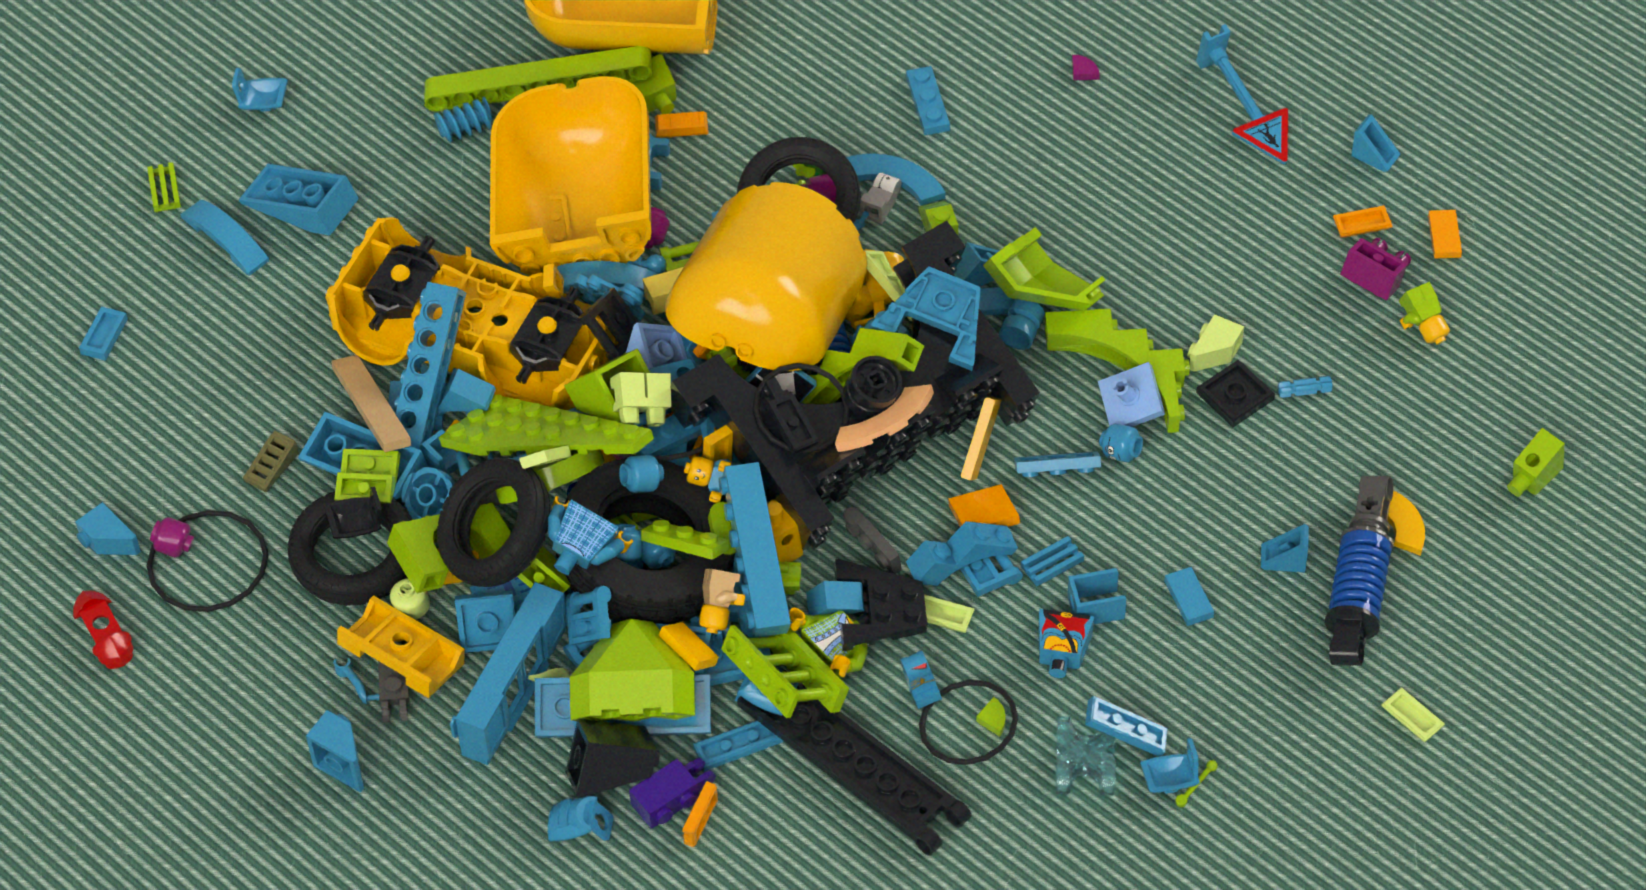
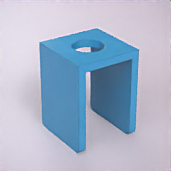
[1067,568,1126,624]

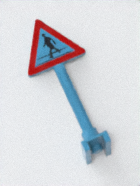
[1196,24,1288,164]

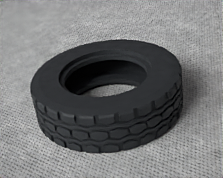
[556,458,734,624]

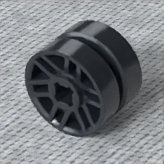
[843,356,902,418]

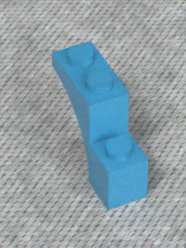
[906,521,1018,586]

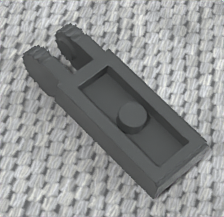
[843,507,902,574]
[378,661,410,723]

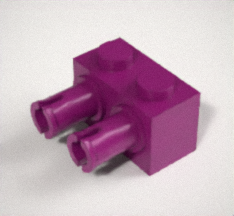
[1340,238,1411,301]

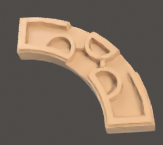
[835,384,934,452]

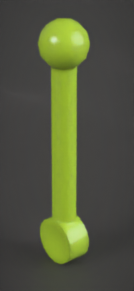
[1175,760,1218,807]

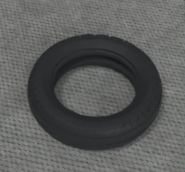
[737,137,861,224]
[437,458,551,587]
[288,491,413,605]

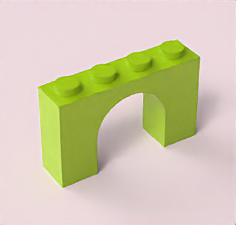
[387,503,511,593]

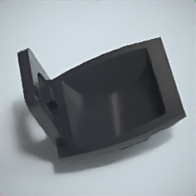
[324,486,382,539]

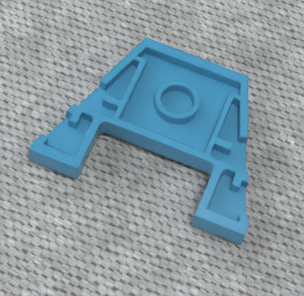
[871,266,980,371]

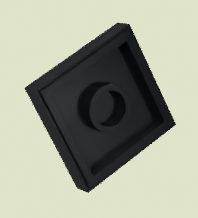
[1196,359,1275,428]

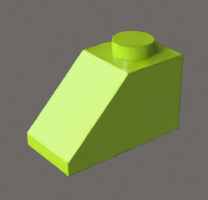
[918,201,958,235]
[517,546,571,593]

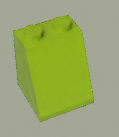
[564,348,650,422]

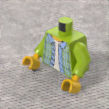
[789,608,870,678]

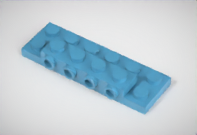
[535,674,711,738]

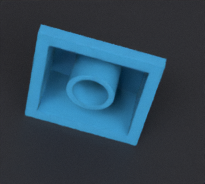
[306,710,364,793]

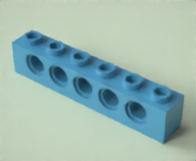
[394,282,467,453]

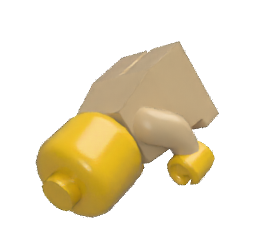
[699,569,745,634]

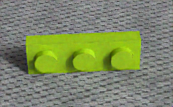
[641,520,729,560]

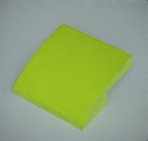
[334,449,401,503]

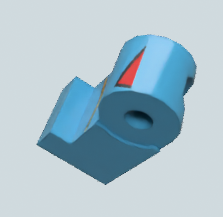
[900,650,942,709]

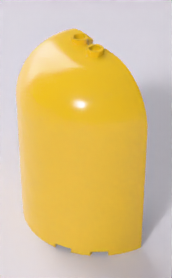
[524,0,718,55]
[490,76,651,276]
[665,182,867,371]

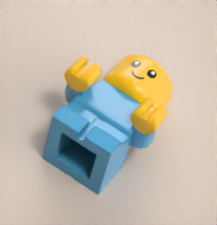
[684,456,740,503]

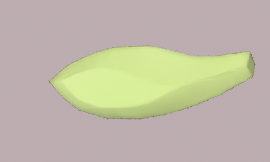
[528,668,571,681]

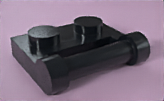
[578,288,639,361]

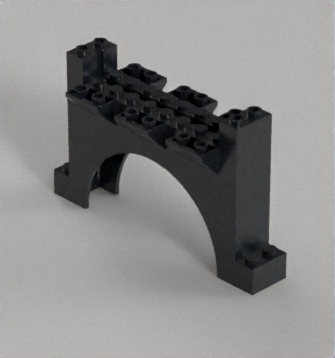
[670,220,1040,551]

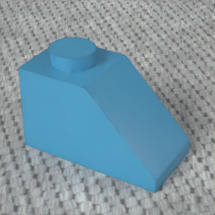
[954,242,999,287]
[75,502,141,555]

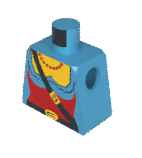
[1038,609,1094,678]

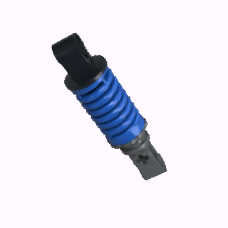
[1324,476,1394,666]

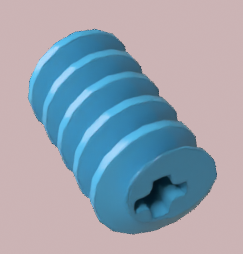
[434,97,492,143]

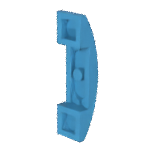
[180,200,269,276]
[557,261,658,300]

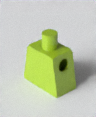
[632,54,677,114]
[1507,428,1565,497]

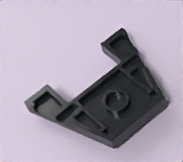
[834,559,928,651]

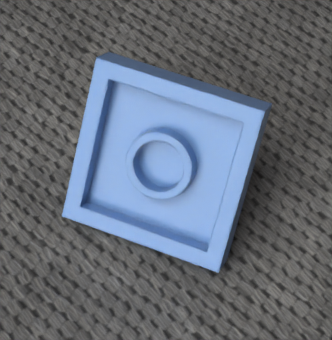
[1098,362,1165,427]

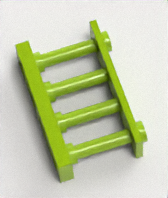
[721,625,849,718]

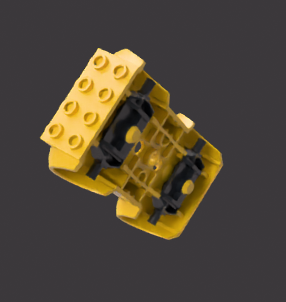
[325,217,618,410]

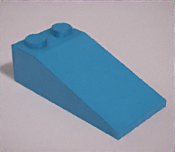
[239,164,359,235]

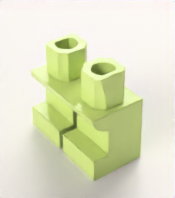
[610,372,671,427]

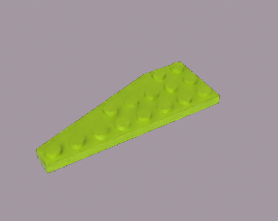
[438,395,654,456]

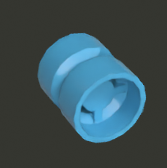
[999,299,1045,350]

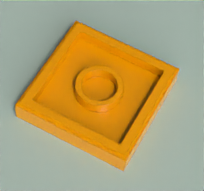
[948,484,1020,527]

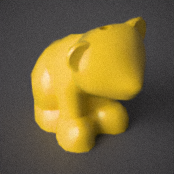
[845,249,904,329]

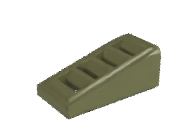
[243,431,299,492]

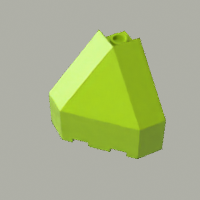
[983,227,1105,310]
[570,619,695,722]

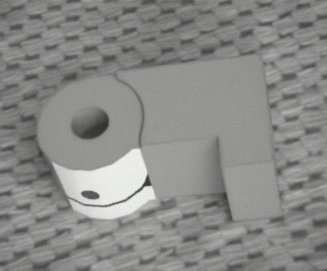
[860,173,902,224]

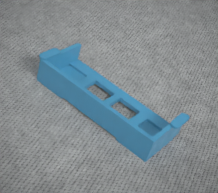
[450,582,567,765]

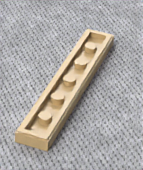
[331,355,411,452]

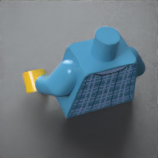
[548,496,633,575]

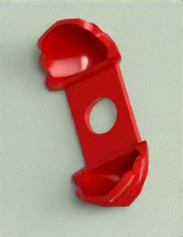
[73,590,133,669]

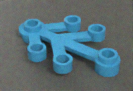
[574,274,646,322]

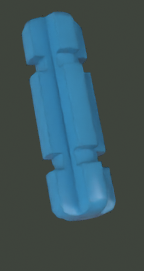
[1278,376,1333,398]

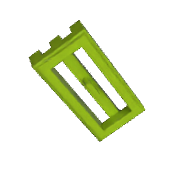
[147,162,181,212]

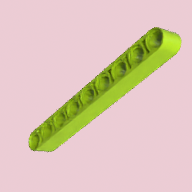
[424,46,652,111]

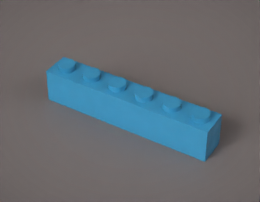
[719,462,791,638]

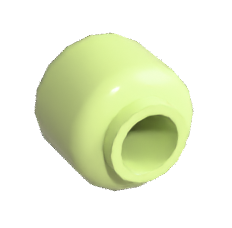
[390,578,430,620]

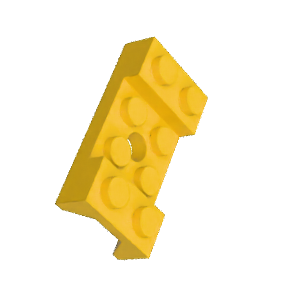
[337,595,465,698]

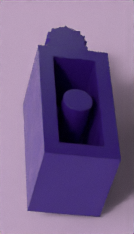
[629,757,716,829]

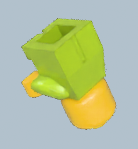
[1399,281,1450,345]

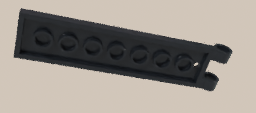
[737,666,972,856]

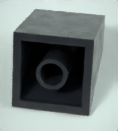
[565,718,660,797]

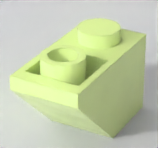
[1187,314,1244,372]

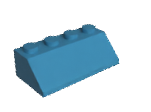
[298,412,428,499]

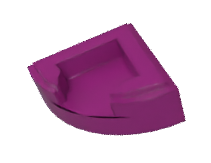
[1072,55,1100,80]

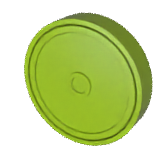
[495,450,605,504]

